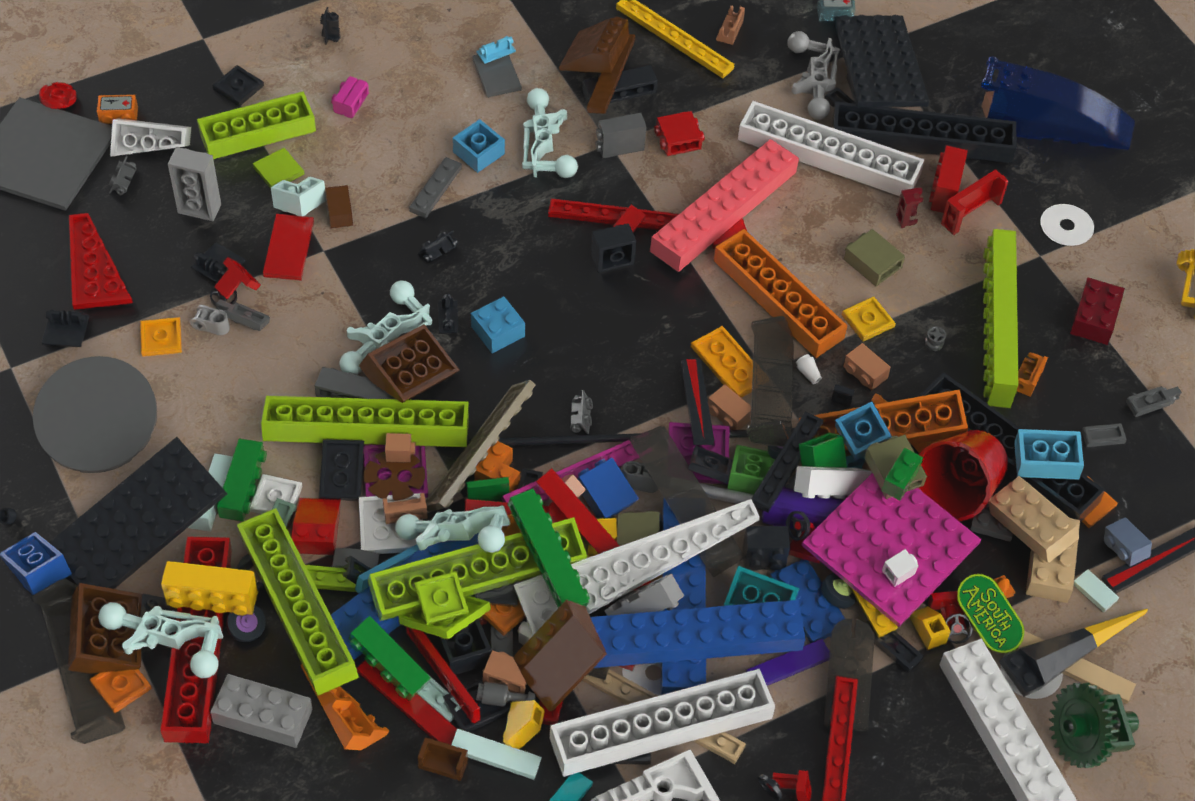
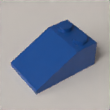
[0,532,72,596]

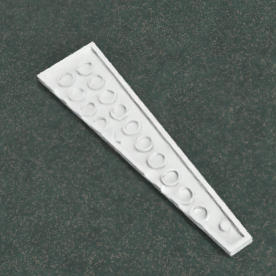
[514,499,760,635]

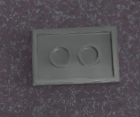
[472,54,521,98]

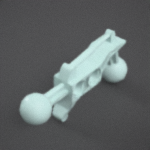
[522,88,578,178]
[339,280,432,375]
[395,505,511,553]
[99,602,223,678]

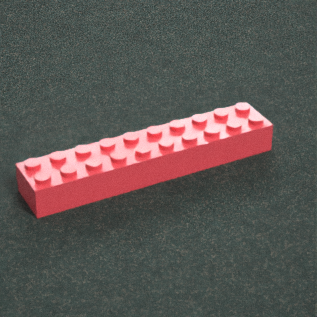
[650,139,799,272]

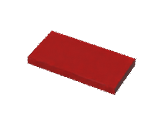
[263,214,314,281]

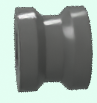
[924,326,946,351]

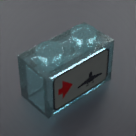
[817,0,856,21]

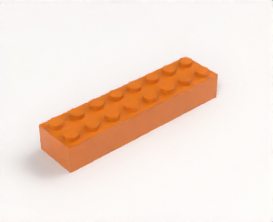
[714,229,848,358]
[799,390,968,456]

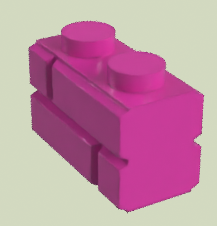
[331,76,369,118]

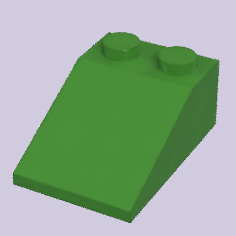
[727,445,775,495]

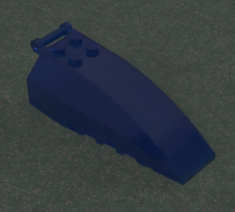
[981,56,1135,150]

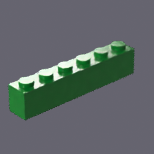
[508,488,590,608]

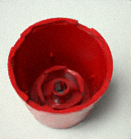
[918,430,1008,521]

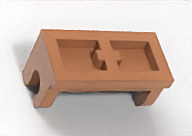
[716,6,745,45]
[383,493,427,524]

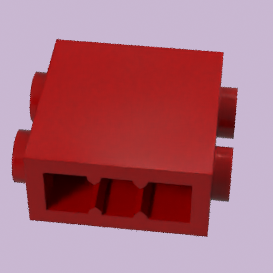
[654,111,705,156]

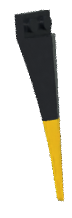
[999,609,1148,697]

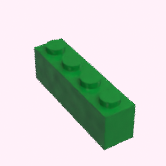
[217,438,267,522]
[348,616,431,701]

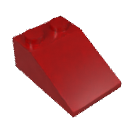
[291,498,341,555]

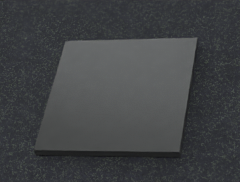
[0,97,112,211]

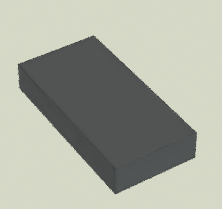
[1081,423,1127,447]

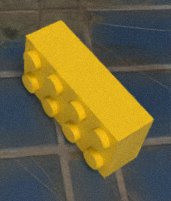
[161,561,258,616]

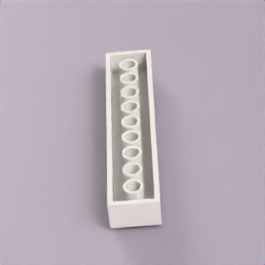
[738,101,924,196]
[939,638,1077,801]
[550,669,775,777]

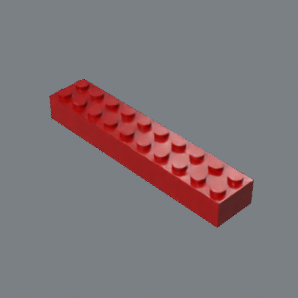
[161,537,233,743]

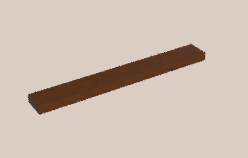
[587,34,635,114]

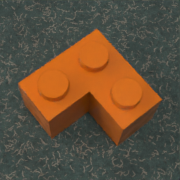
[474,441,520,493]

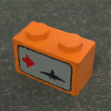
[97,95,138,124]

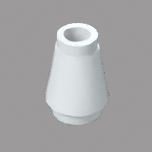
[796,354,822,384]

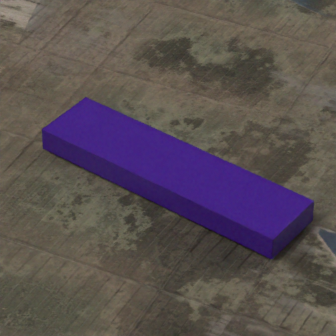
[746,639,832,686]

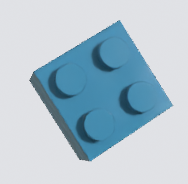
[453,119,505,173]
[471,296,525,353]
[835,402,892,461]

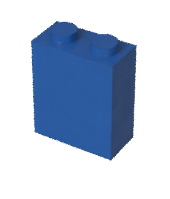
[577,457,639,519]

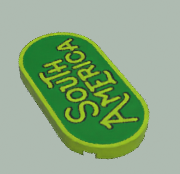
[957,574,1025,653]

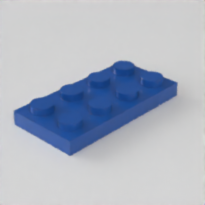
[770,559,849,643]

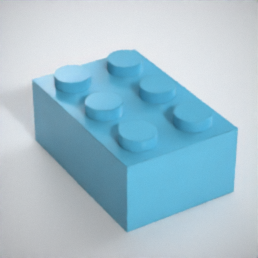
[1014,429,1084,480]

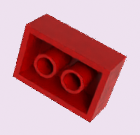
[929,145,968,213]

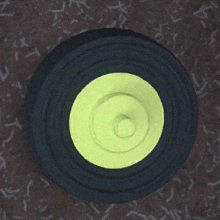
[821,573,857,609]

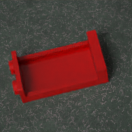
[941,169,1008,235]

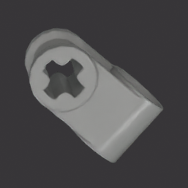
[190,305,230,335]

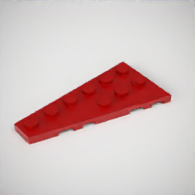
[69,213,133,310]

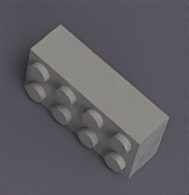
[168,147,221,221]
[211,674,312,748]

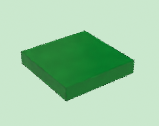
[467,477,509,502]

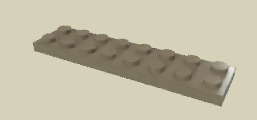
[426,380,535,512]

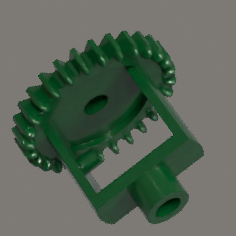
[1049,683,1139,768]

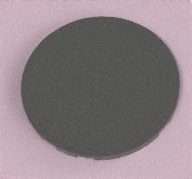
[33,356,158,473]

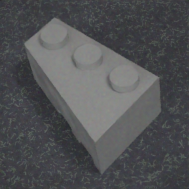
[604,573,684,616]

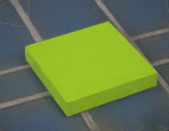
[253,147,304,188]
[414,571,469,625]

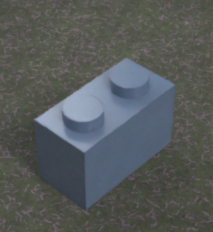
[1104,517,1152,567]

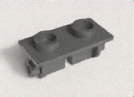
[109,156,137,195]
[570,390,593,435]

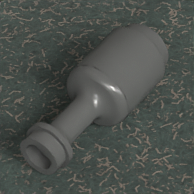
[476,682,535,706]

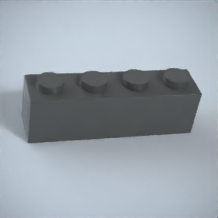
[314,367,397,400]

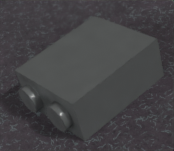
[595,113,646,159]

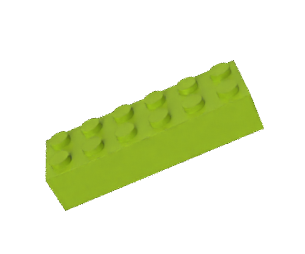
[197,91,316,159]

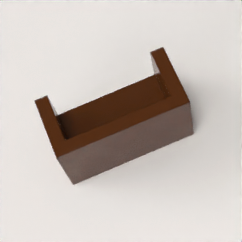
[325,185,353,228]
[418,737,468,781]

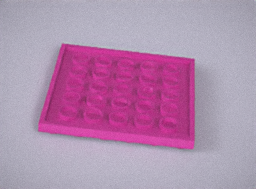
[802,473,981,627]

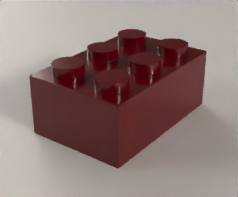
[1070,277,1125,345]

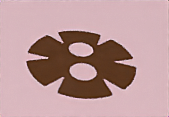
[364,451,425,501]

